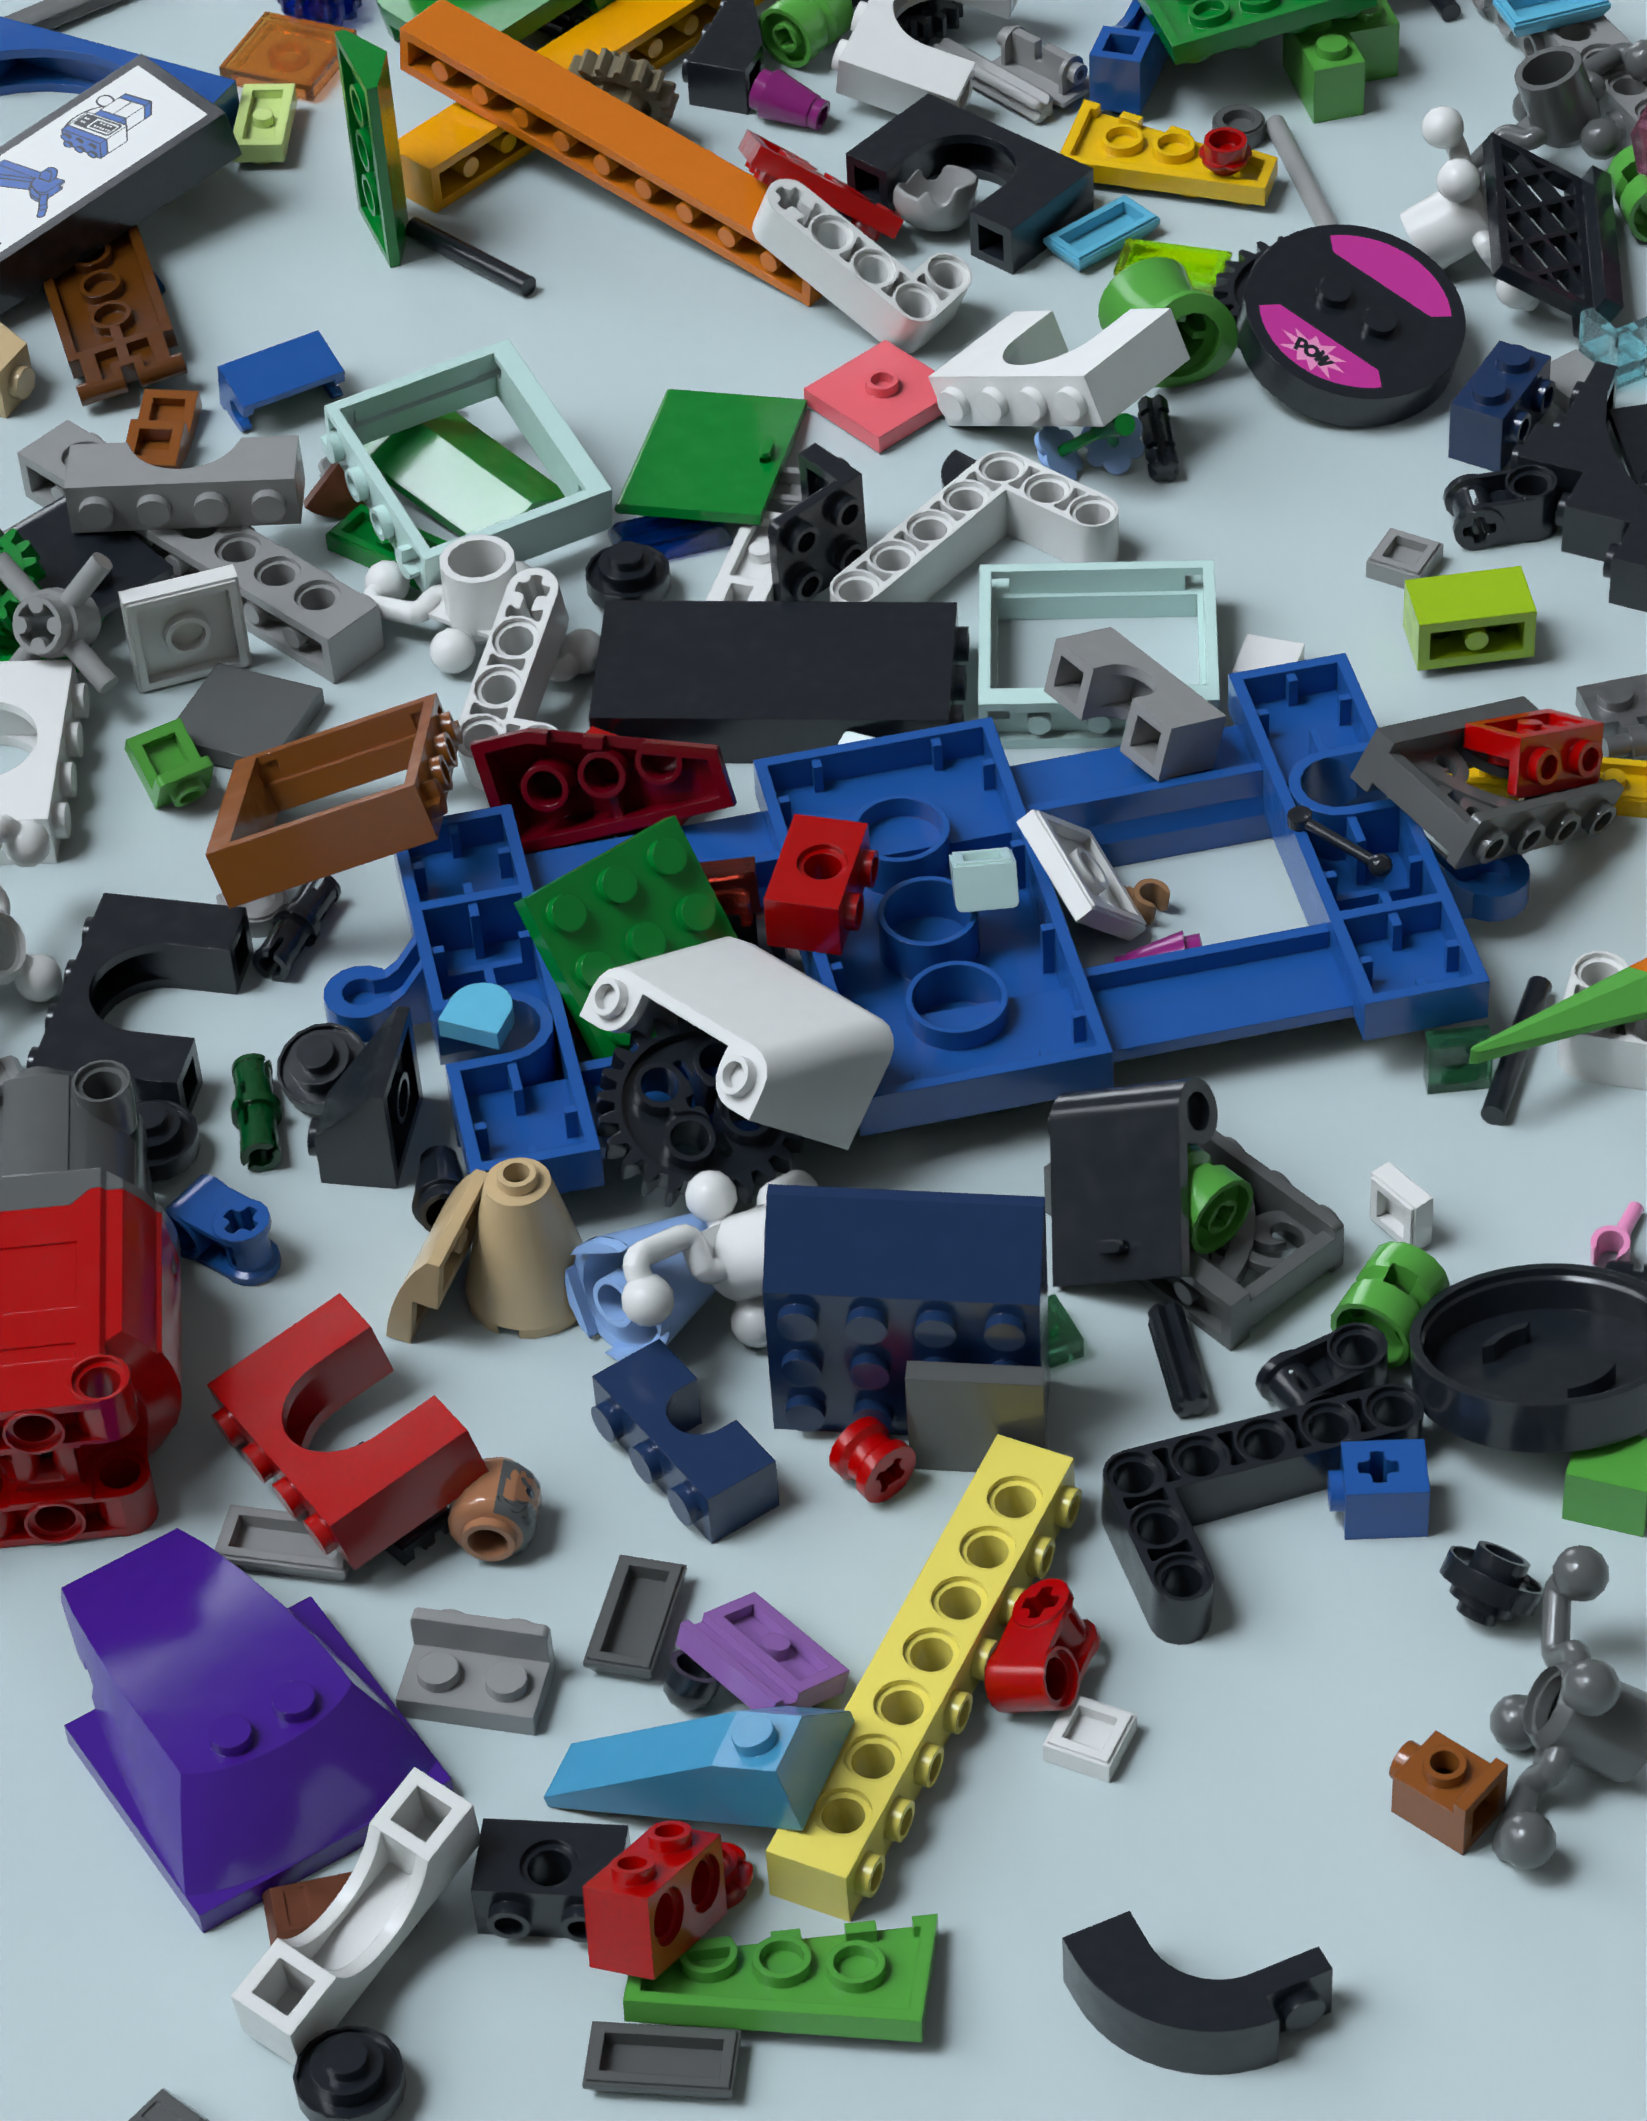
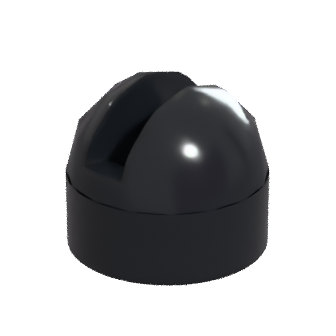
[663,1649,721,1711]

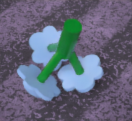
[1034,413,1145,481]

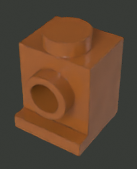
[1389,1730,1508,1855]

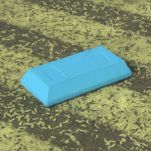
[1492,0,1611,38]
[1043,195,1160,272]

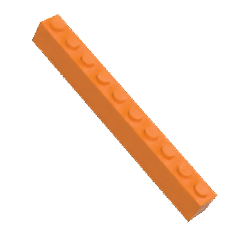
[400,0,823,307]

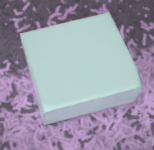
[949,847,1019,912]

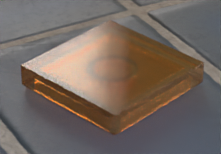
[219,11,357,101]

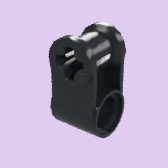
[1443,464,1557,550]
[1255,1322,1389,1410]

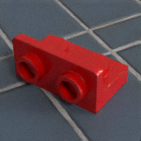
[1463,709,1604,798]

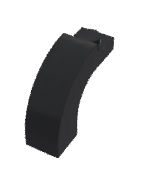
[1062,1911,1333,2075]

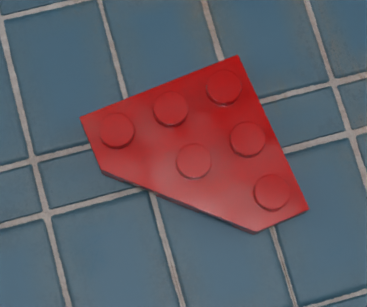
[738,129,904,241]

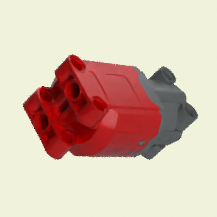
[0,1060,182,1548]

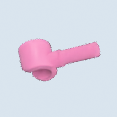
[1590,1201,1644,1265]

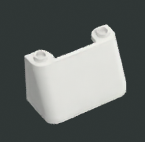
[579,936,894,1150]

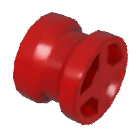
[829,1416,916,1503]

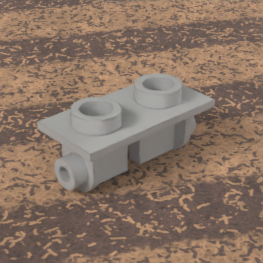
[992,25,1090,108]

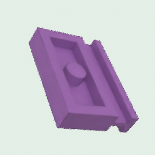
[675,1592,850,1709]

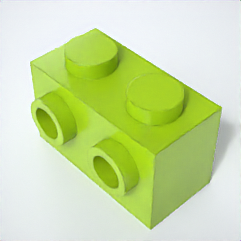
[1403,566,1537,671]

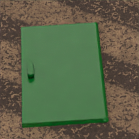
[614,389,807,525]

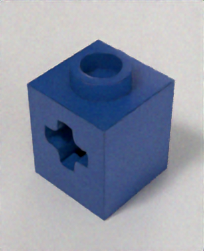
[1327,1439,1430,1540]

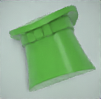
[1098,257,1238,388]

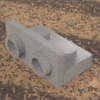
[395,1607,556,1736]

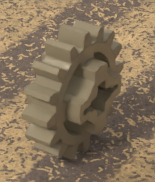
[568,48,679,126]

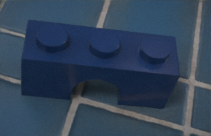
[591,1338,780,1544]

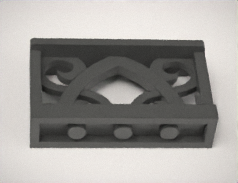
[1350,696,1624,870]
[1044,1130,1344,1351]

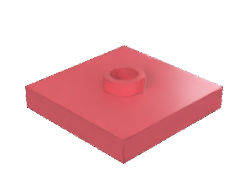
[804,340,943,453]

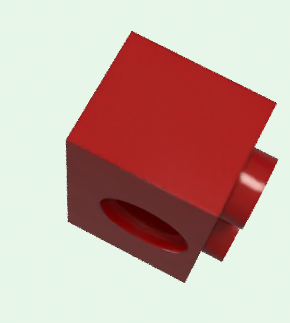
[763,814,879,955]

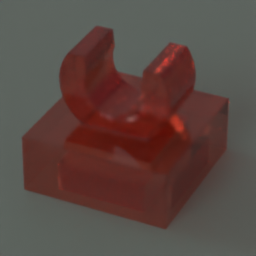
[699,856,763,927]

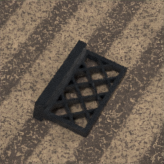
[1482,132,1624,345]

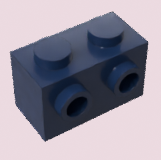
[1448,340,1556,472]

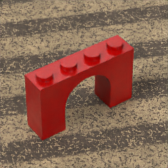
[206,1293,489,1571]

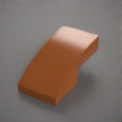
[126,389,202,469]

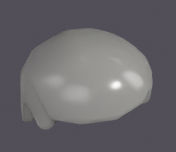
[893,165,979,232]

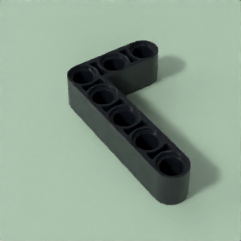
[1101,1383,1425,1645]

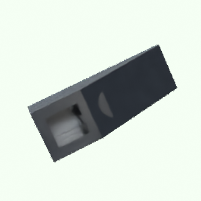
[682,0,765,115]

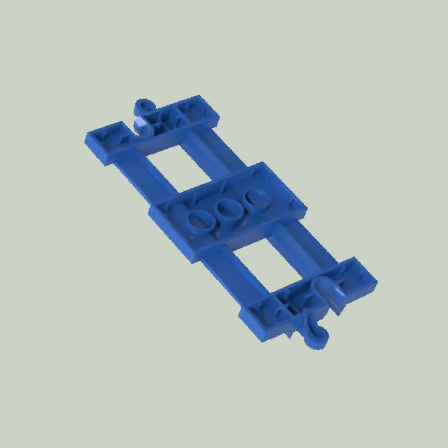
[323,653,1530,1194]

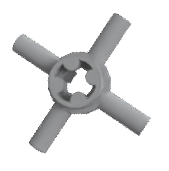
[0,552,118,695]

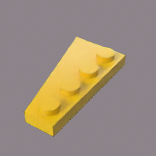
[1060,99,1278,206]

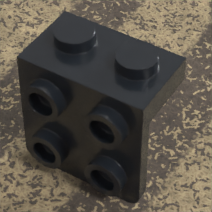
[768,443,867,601]

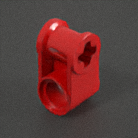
[984,1578,1101,1713]

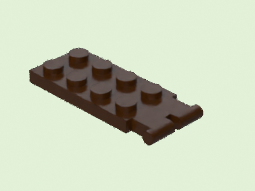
[43,225,188,407]

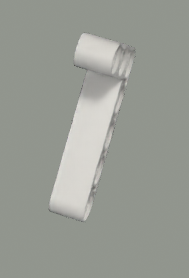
[830,450,1119,602]

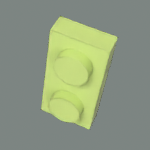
[233,83,298,165]

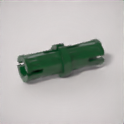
[230,1053,282,1172]

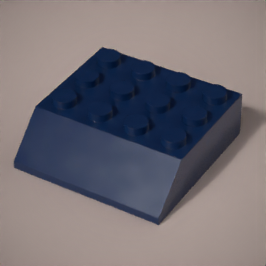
[762,1184,1050,1436]

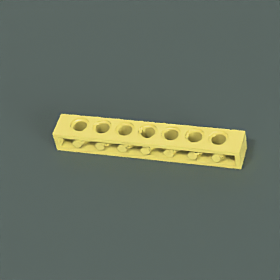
[766,1434,1082,1922]

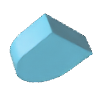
[438,983,515,1050]

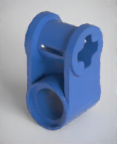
[164,1174,282,1286]

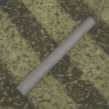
[1265,115,1338,227]

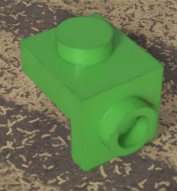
[124,718,214,809]

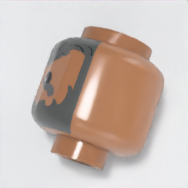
[447,1457,542,1561]

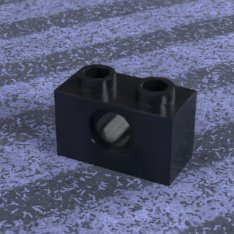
[471,1818,631,1943]

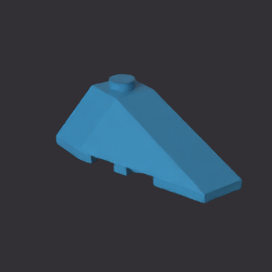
[543,1706,854,1831]

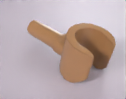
[1124,878,1170,926]

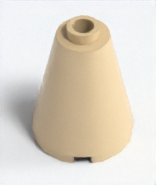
[465,1157,583,1339]

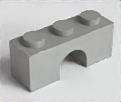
[1044,627,1227,782]

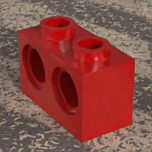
[582,1821,727,1980]

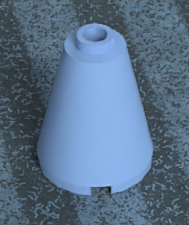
[564,1213,717,1361]

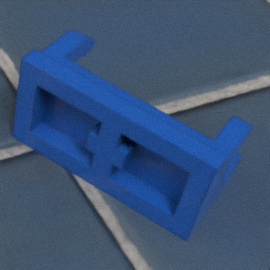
[217,330,345,432]

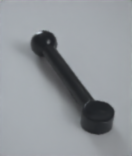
[1287,806,1393,878]

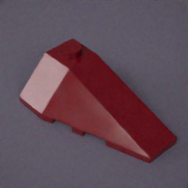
[470,728,737,854]

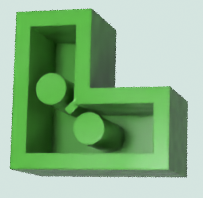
[1283,0,1400,124]

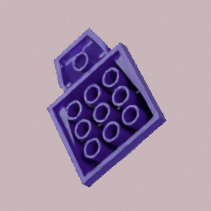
[61,1528,454,1933]

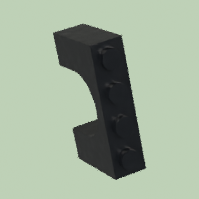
[846,93,1094,275]
[26,893,254,1112]

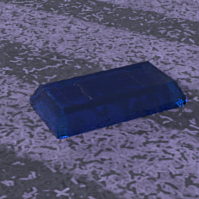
[608,516,733,560]

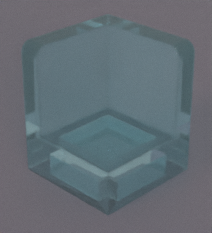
[1578,308,1647,389]

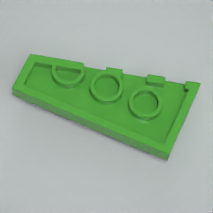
[623,1913,938,2043]

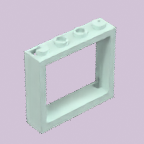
[320,338,612,593]
[978,560,1220,749]

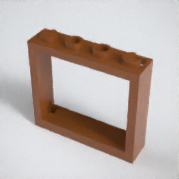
[205,693,463,909]

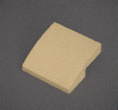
[386,1169,488,1344]

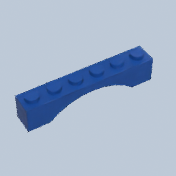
[1089,0,1169,115]
[0,16,239,130]

